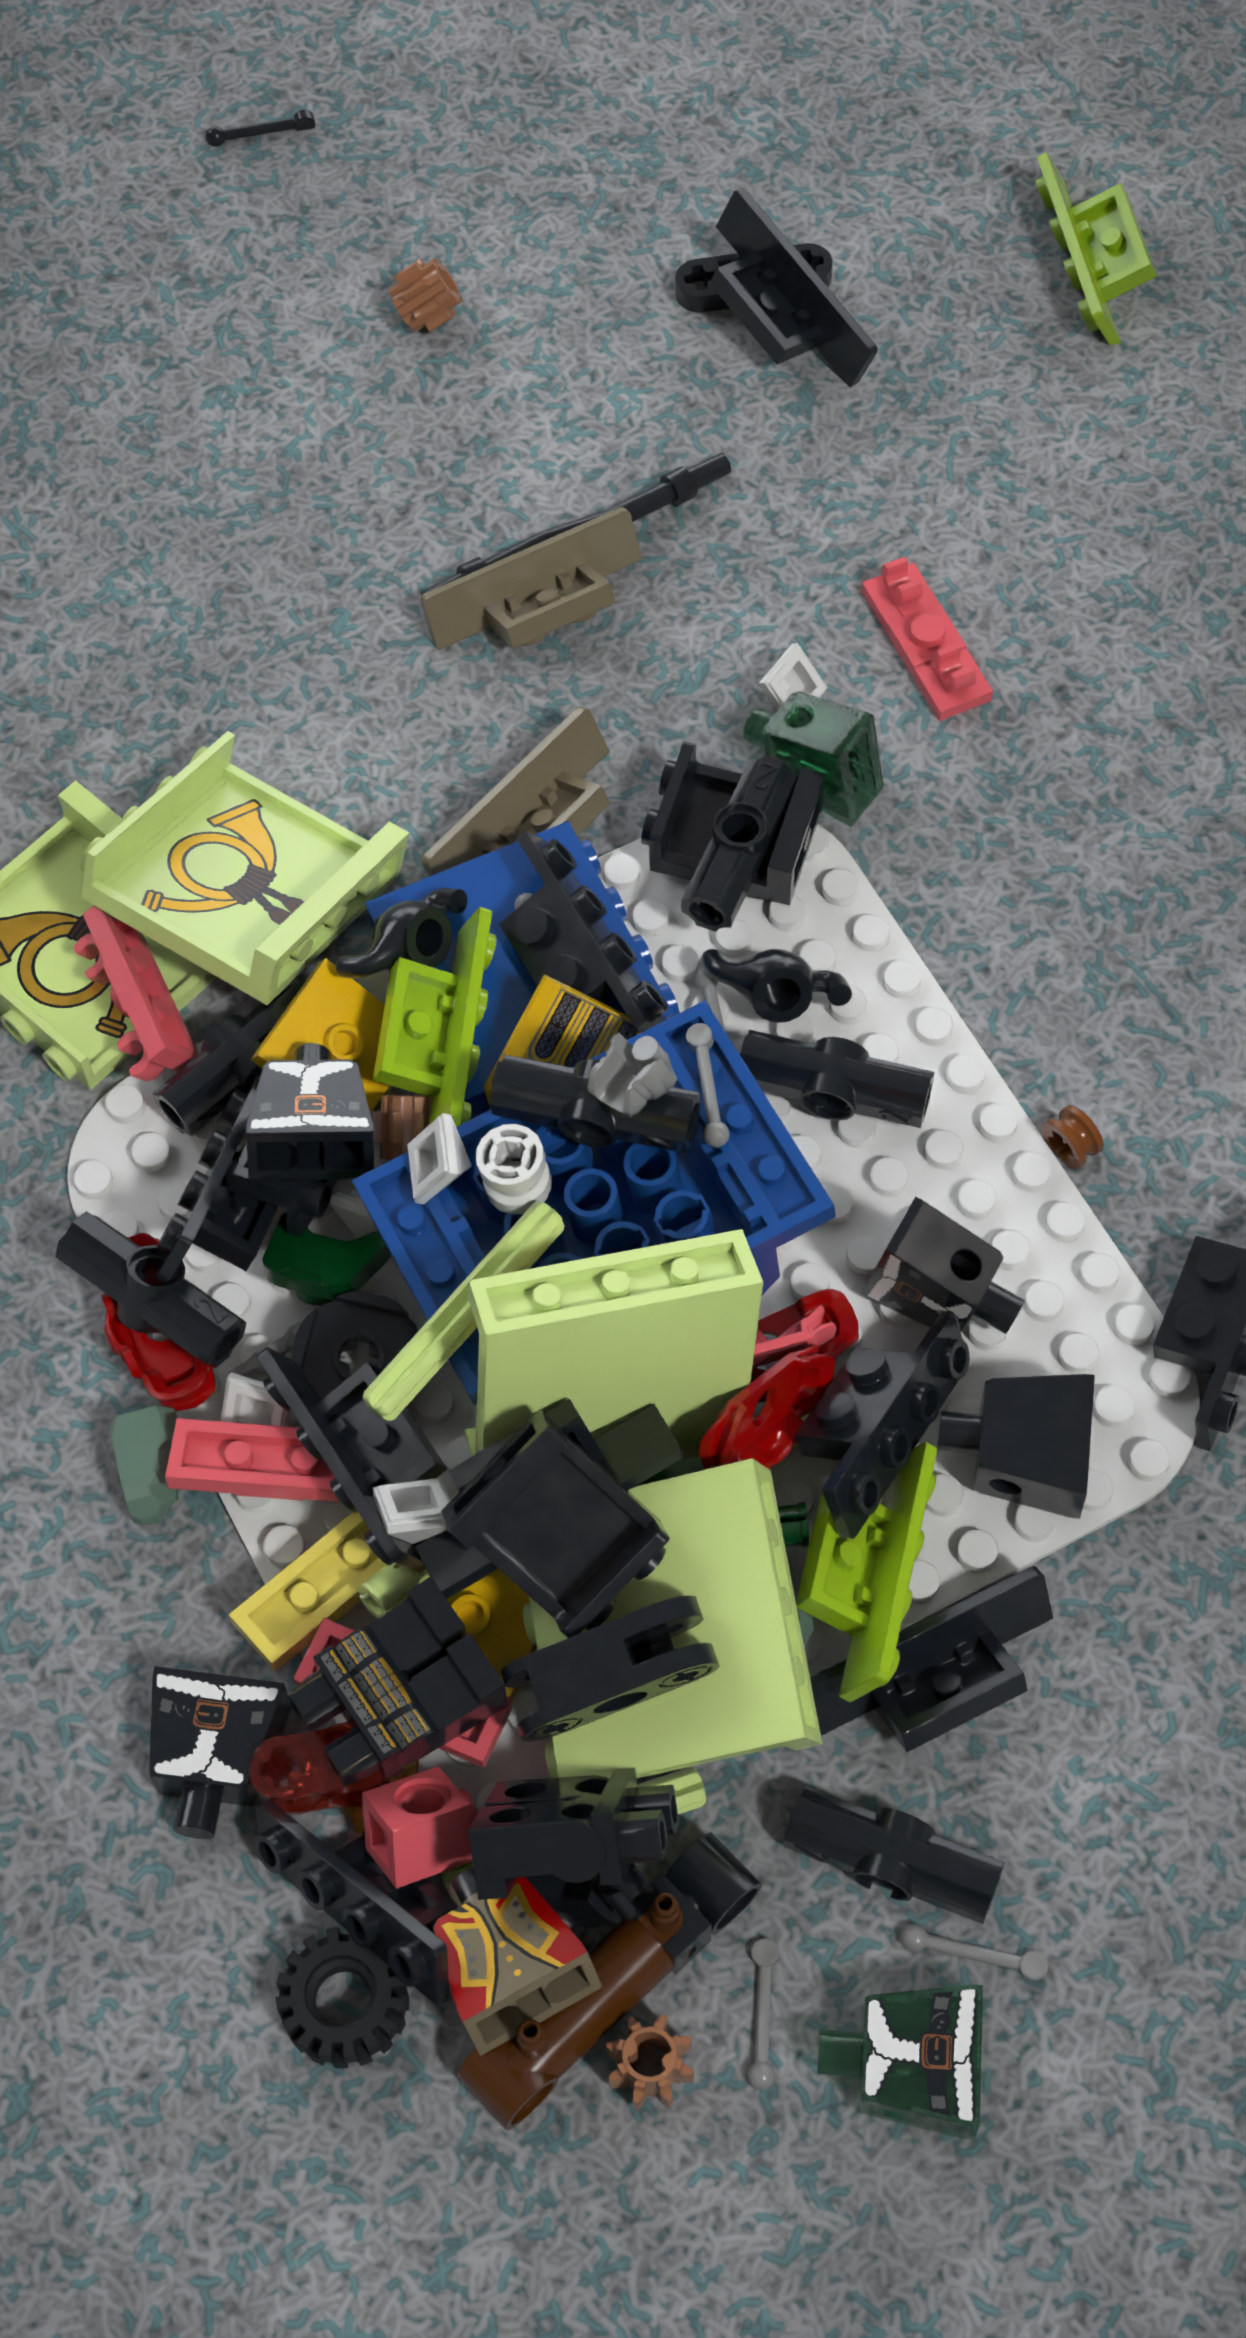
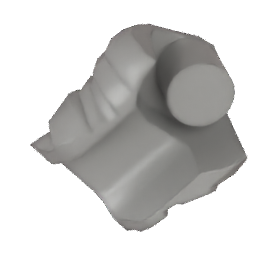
[587,1033,678,1118]

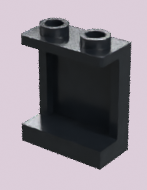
[641,741,825,906]
[441,1409,670,1638]

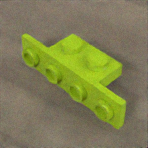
[1035,152,1157,345]
[373,907,496,1127]
[796,1441,937,1702]

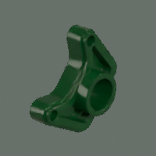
[262,1212,391,1305]

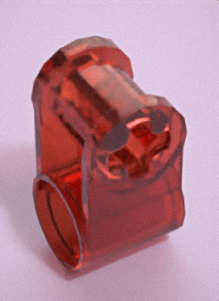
[249,1722,390,1815]

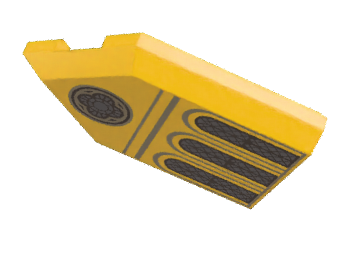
[483,974,642,1110]

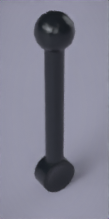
[205,110,316,147]

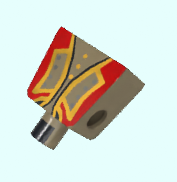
[433,1868,602,2056]

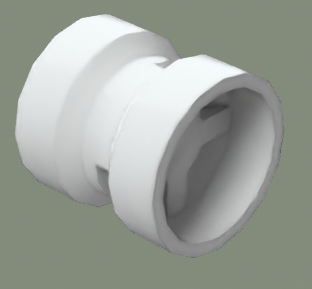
[476,1124,551,1215]

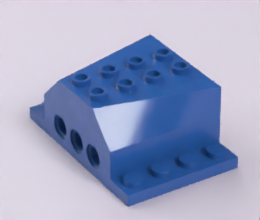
[352,1000,836,1406]

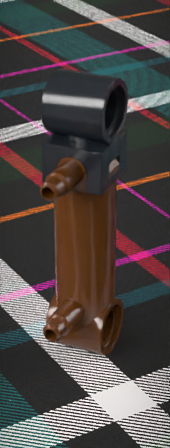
[456,1832,763,2130]

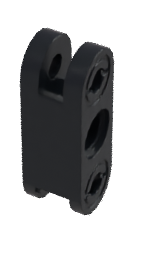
[500,1595,720,1741]

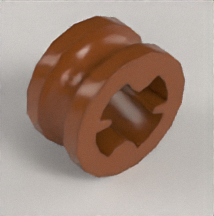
[1041,1105,1104,1170]

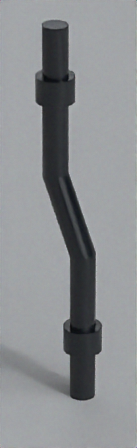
[421,453,731,596]

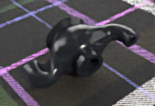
[336,888,468,978]
[701,949,852,1023]

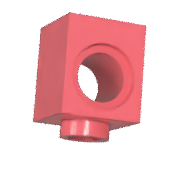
[362,1766,477,1889]

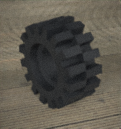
[276,1927,410,2068]

